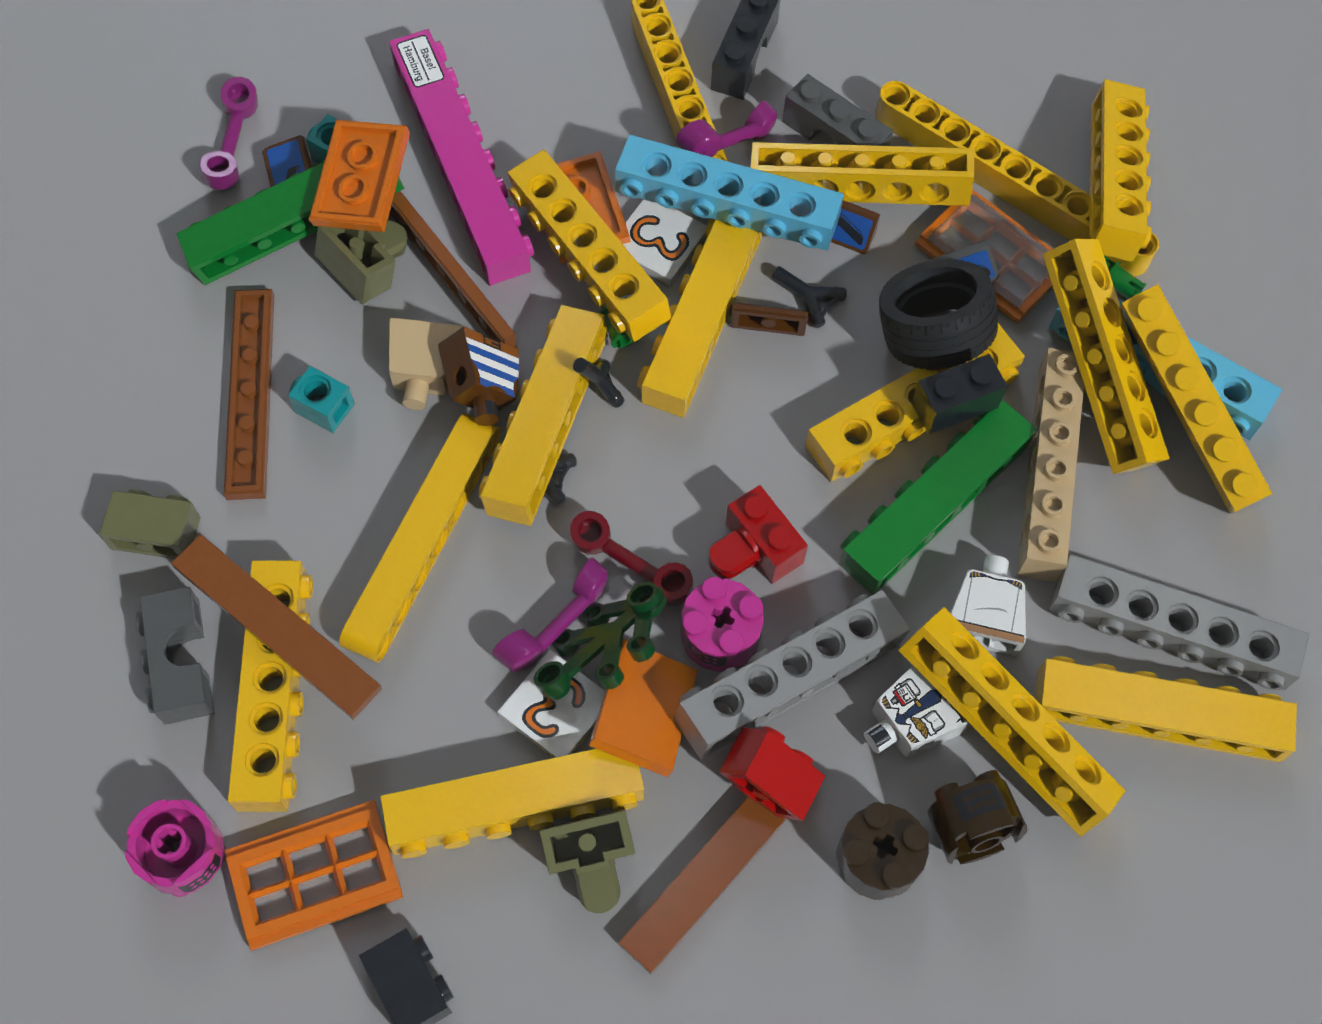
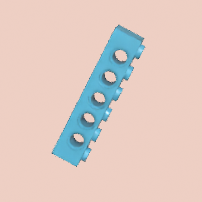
[615,134,844,251]
[1049,298,1283,440]

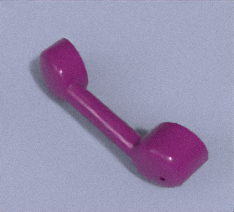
[199,77,258,190]
[676,100,778,157]
[492,557,608,672]

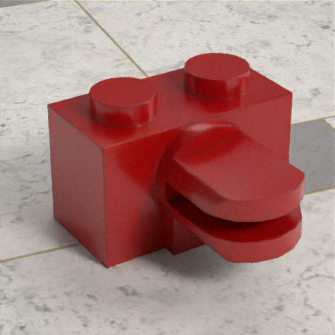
[709,485,808,584]
[719,726,825,821]

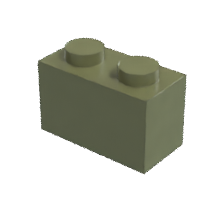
[99,489,201,559]

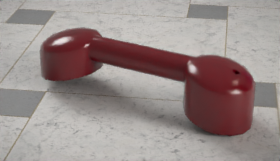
[570,511,693,606]

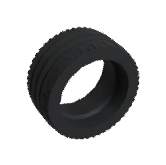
[879,259,998,369]

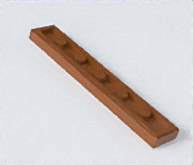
[389,191,517,348]
[224,289,274,500]
[171,534,382,720]
[618,797,787,974]

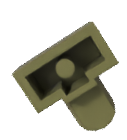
[315,221,408,304]
[540,808,635,913]

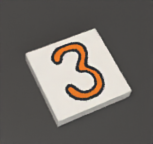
[623,199,707,287]
[498,650,605,758]

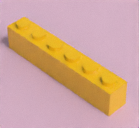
[637,218,763,418]
[1121,284,1273,514]
[479,305,608,526]
[1035,656,1297,762]
[380,749,644,858]

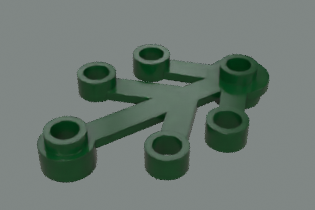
[533,582,667,700]

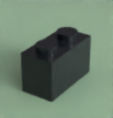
[911,354,1008,434]
[359,928,454,1024]

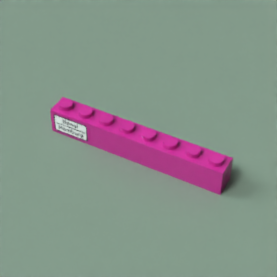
[389,29,534,286]

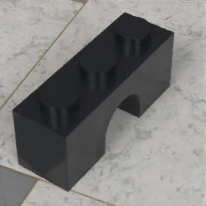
[711,0,780,100]

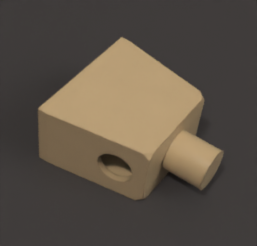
[389,318,463,410]

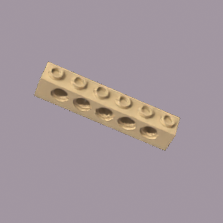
[1016,348,1084,583]

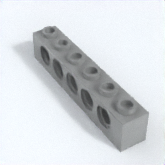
[1049,554,1309,690]
[673,590,911,760]

